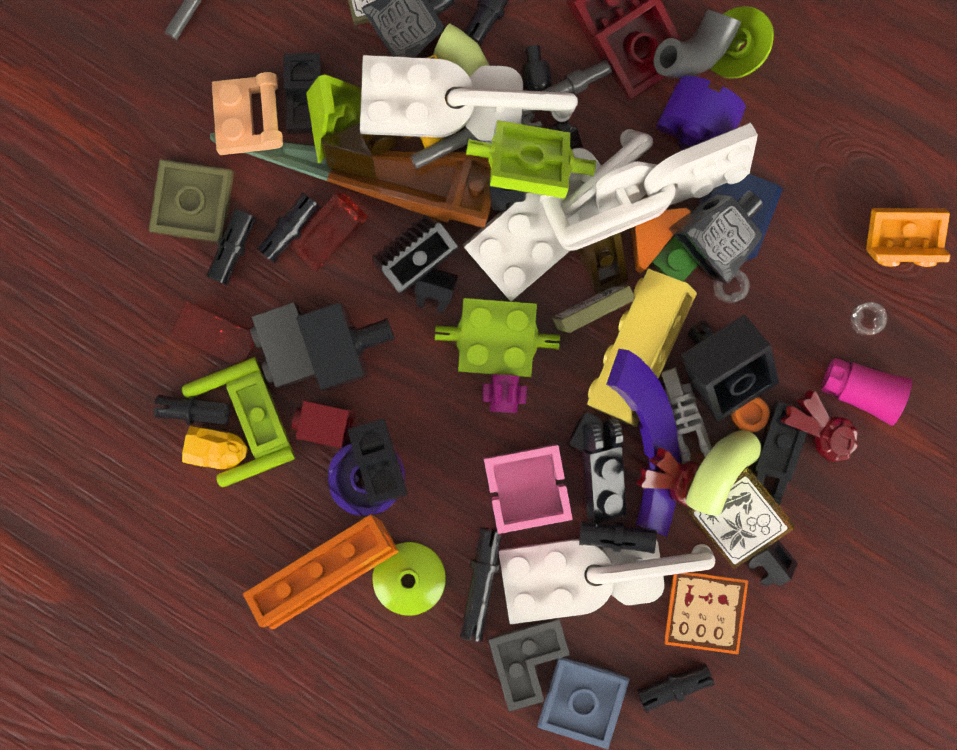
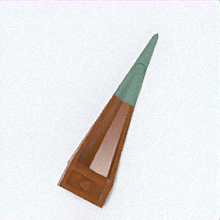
[210,132,491,228]

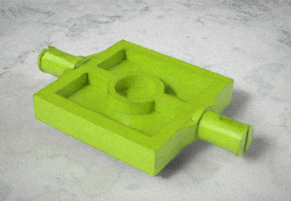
[466,120,596,199]
[435,298,560,377]

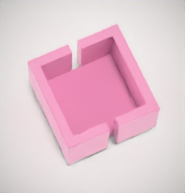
[484,444,573,534]

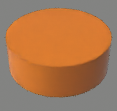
[730,397,770,432]

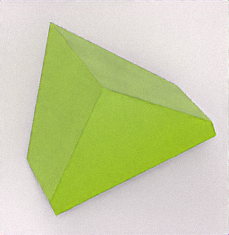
[306,74,362,164]

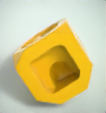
[182,426,248,470]

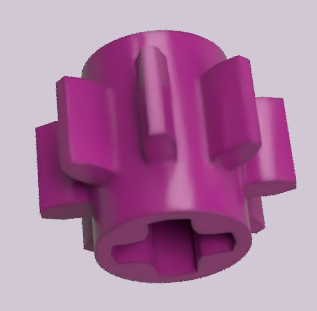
[482,375,527,413]

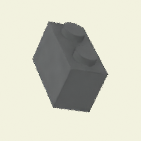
[250,302,316,388]

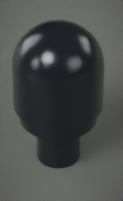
[521,45,552,91]

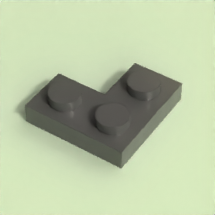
[488,618,570,712]

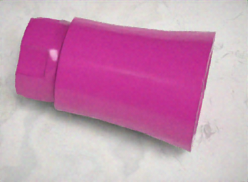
[821,358,912,426]

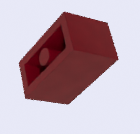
[292,401,356,448]

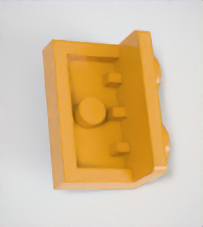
[866,208,951,267]

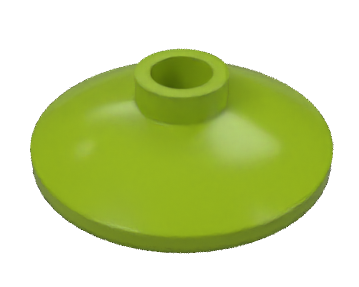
[710,6,774,79]
[373,542,446,616]

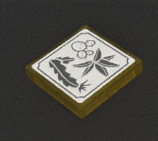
[688,467,795,569]

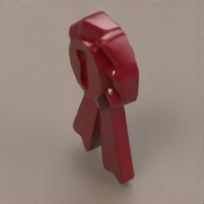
[781,390,858,462]
[636,447,700,507]

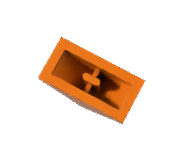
[630,208,691,274]

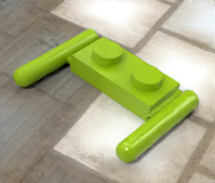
[182,357,296,487]

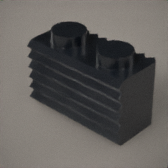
[372,215,459,295]

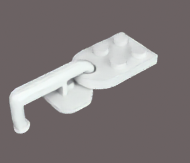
[360,55,578,141]
[540,123,758,251]
[463,129,653,301]
[499,539,715,624]

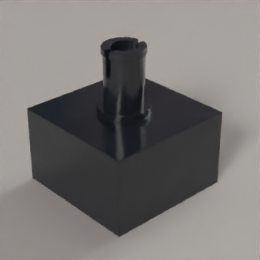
[296,302,395,391]
[681,314,779,422]

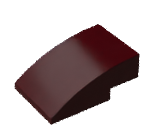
[566,0,682,99]

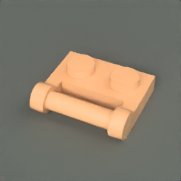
[212,72,283,155]

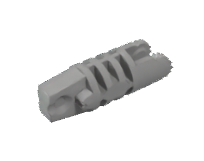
[661,367,712,464]

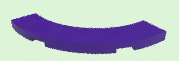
[606,348,680,537]

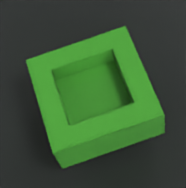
[651,236,698,281]

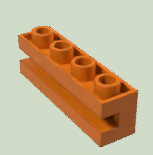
[243,514,399,629]

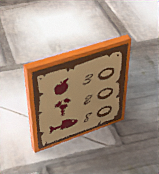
[664,572,748,654]

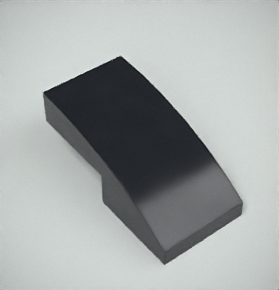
[284,53,322,134]
[347,418,408,507]

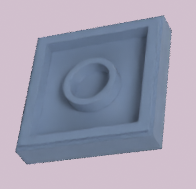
[537,656,630,749]

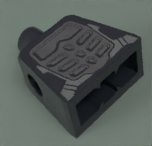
[361,0,455,58]
[669,191,763,284]

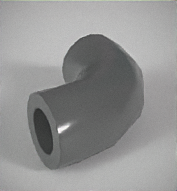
[654,9,741,78]

